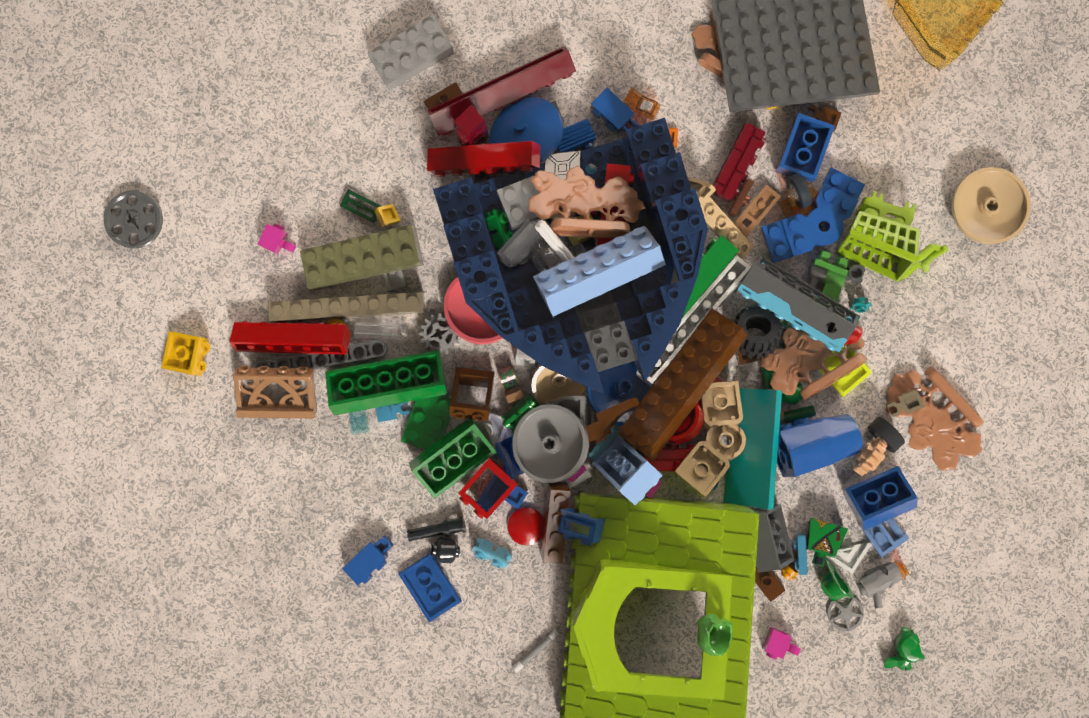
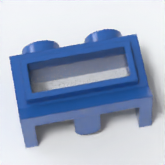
[558,508,605,546]

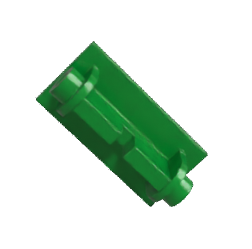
[485,209,515,251]
[501,393,540,432]

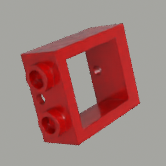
[458,458,519,519]

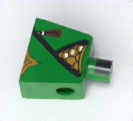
[806,518,848,566]

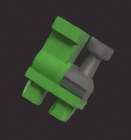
[808,250,848,302]

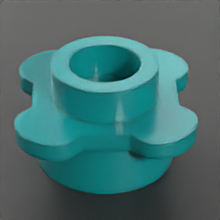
[850,297,872,313]

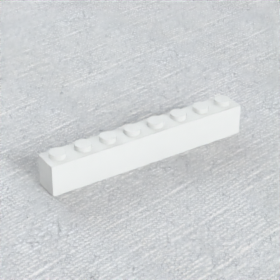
[636,255,751,387]

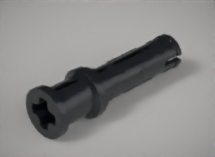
[407,516,466,542]

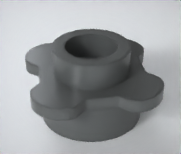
[845,263,866,284]

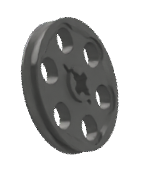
[104,191,163,249]

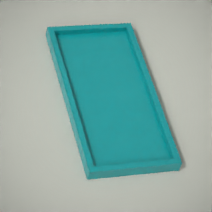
[724,388,782,509]

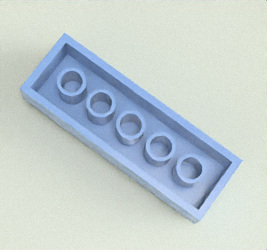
[533,226,666,316]

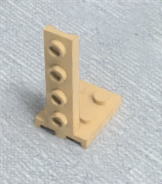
[688,177,754,260]

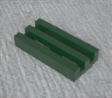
[340,189,382,223]

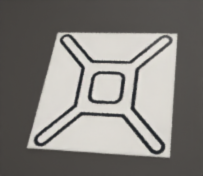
[545,151,580,180]

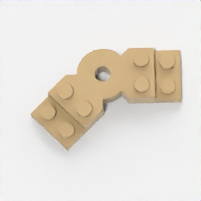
[674,381,746,498]

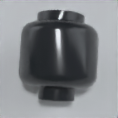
[431,537,460,564]

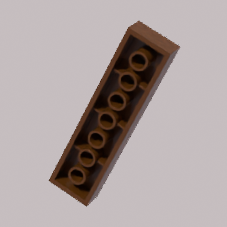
[617,308,748,461]

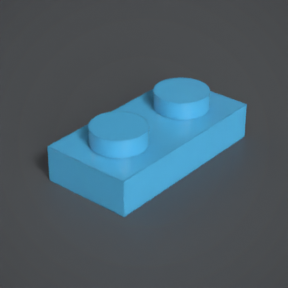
[794,534,808,575]

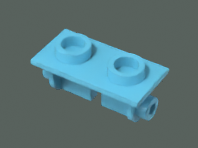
[472,538,513,569]

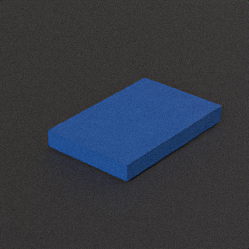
[398,552,462,622]

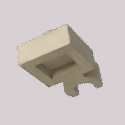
[887,388,925,417]

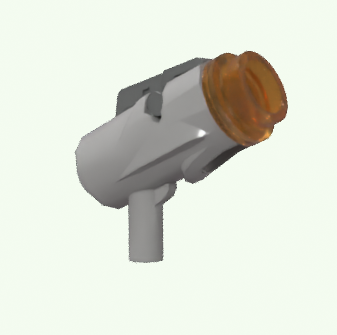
[857,561,909,609]

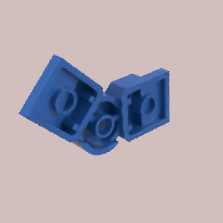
[760,167,865,263]

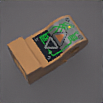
[497,365,525,404]

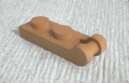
[734,184,781,238]

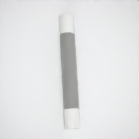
[512,628,560,673]

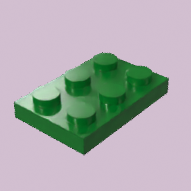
[401,395,451,450]

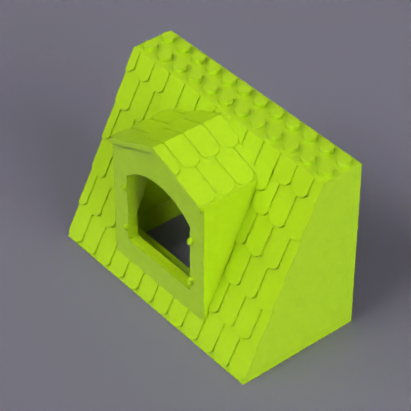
[559,492,759,718]

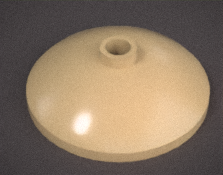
[531,365,586,405]

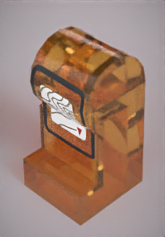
[623,87,661,120]

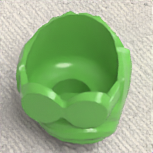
[697,614,733,656]

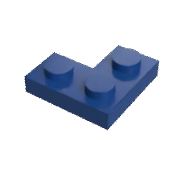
[477,474,529,515]

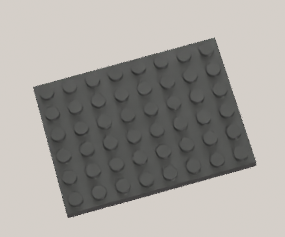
[711,0,880,112]

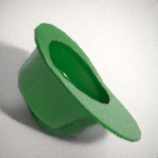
[821,559,854,601]

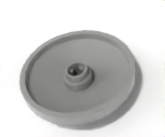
[513,404,589,483]

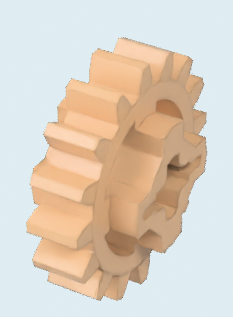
[853,437,888,476]

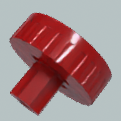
[668,403,704,444]

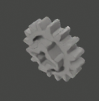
[419,313,459,354]

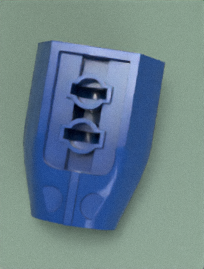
[777,414,863,477]

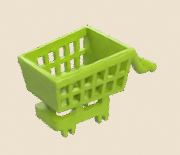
[836,191,948,283]

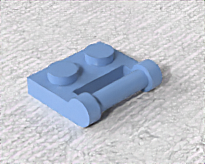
[858,518,909,557]

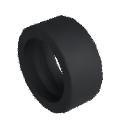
[867,417,905,453]

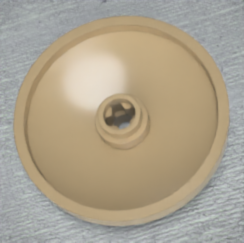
[951,167,1031,245]

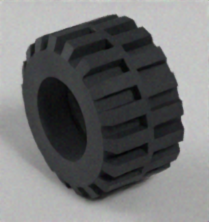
[734,306,783,359]

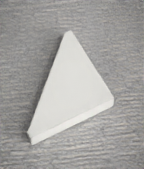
[482,412,507,452]
[826,542,871,574]

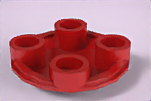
[507,507,544,546]

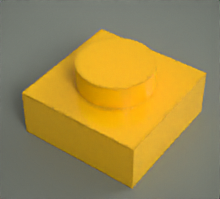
[374,204,401,228]

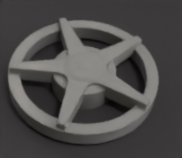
[827,596,864,631]

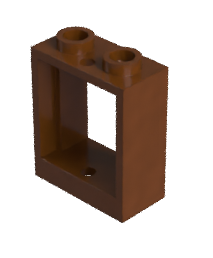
[450,367,495,421]

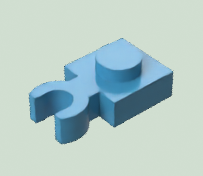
[375,402,410,422]

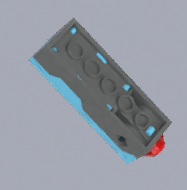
[738,255,863,352]

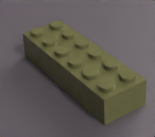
[300,224,424,291]

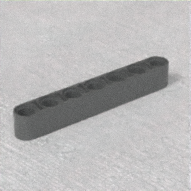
[255,340,388,370]

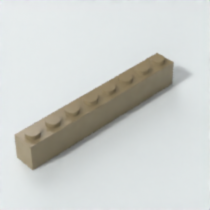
[268,292,425,323]

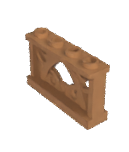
[233,366,317,419]

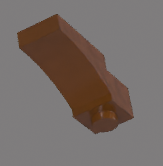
[585,397,640,444]

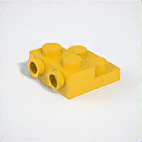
[161,331,210,376]

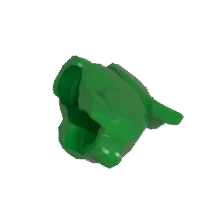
[884,627,925,671]

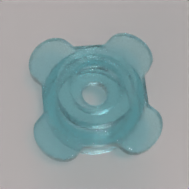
[349,415,370,435]

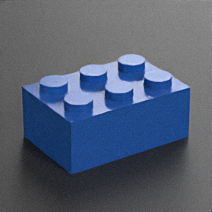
[775,113,835,184]
[845,466,918,531]

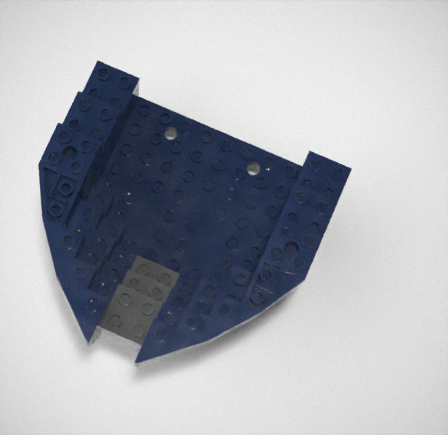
[433,118,708,393]

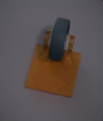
[778,174,823,225]

